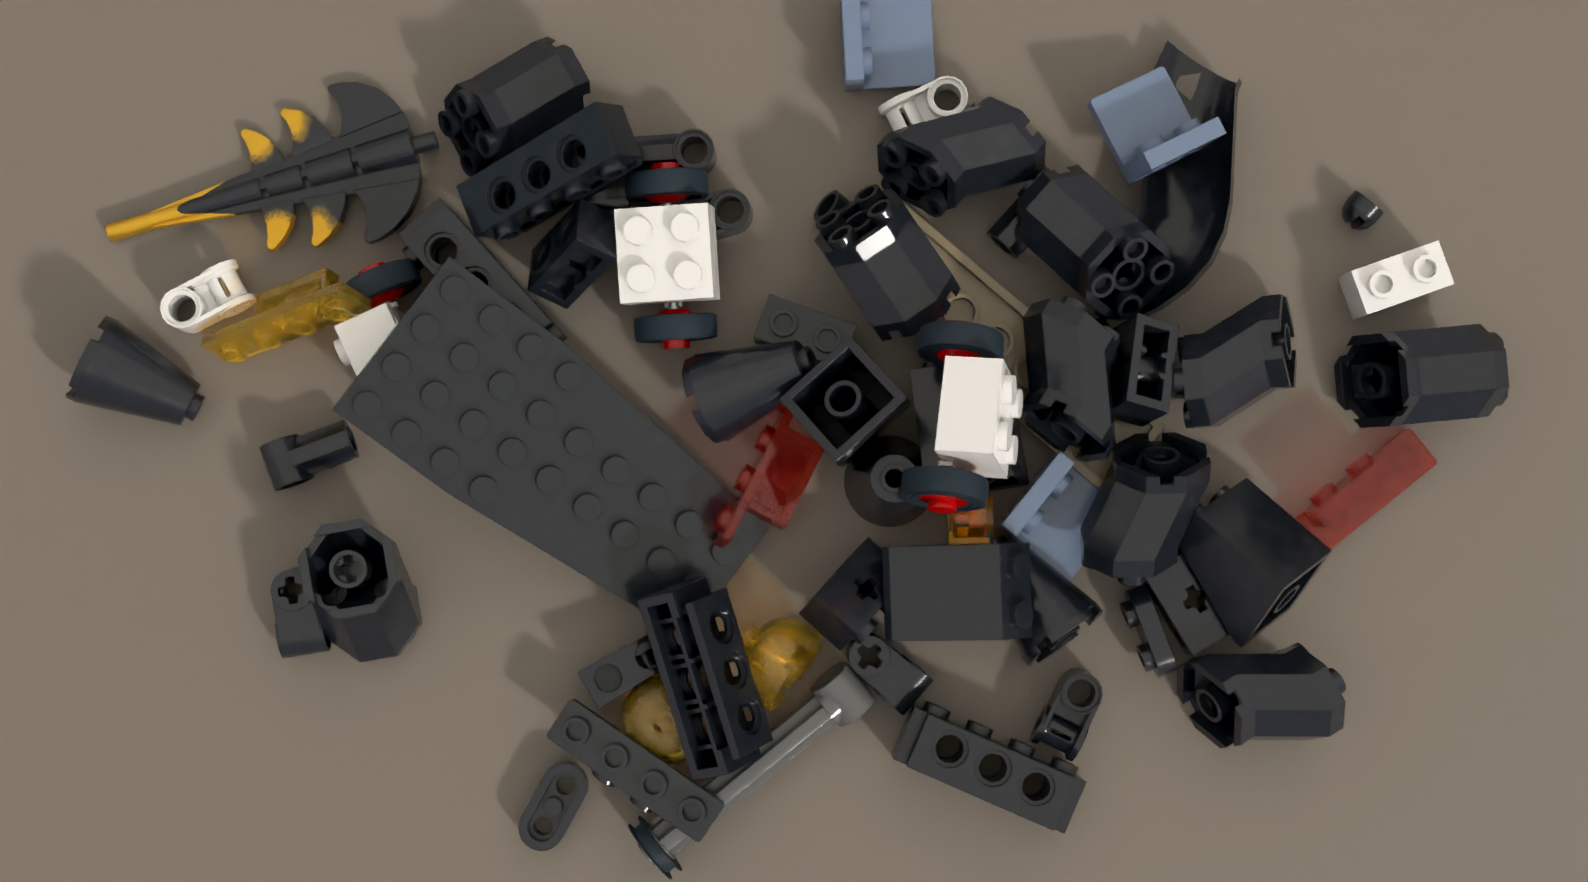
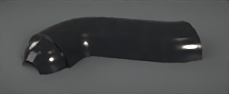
[1093,40,1242,321]

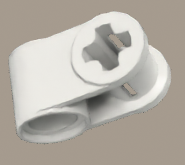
[878,76,968,131]
[160,259,257,334]

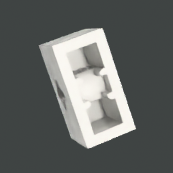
[1338,240,1454,320]

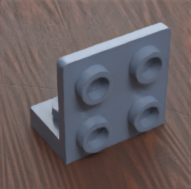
[840,0,936,92]
[1087,67,1226,185]
[997,452,1098,580]

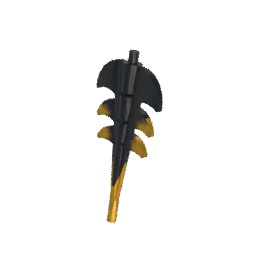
[106,82,439,252]

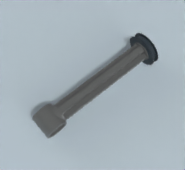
[628,661,875,879]

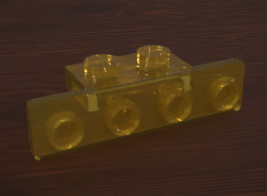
[201,267,371,363]

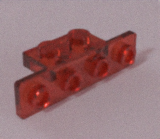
[713,404,824,548]
[1295,429,1437,549]

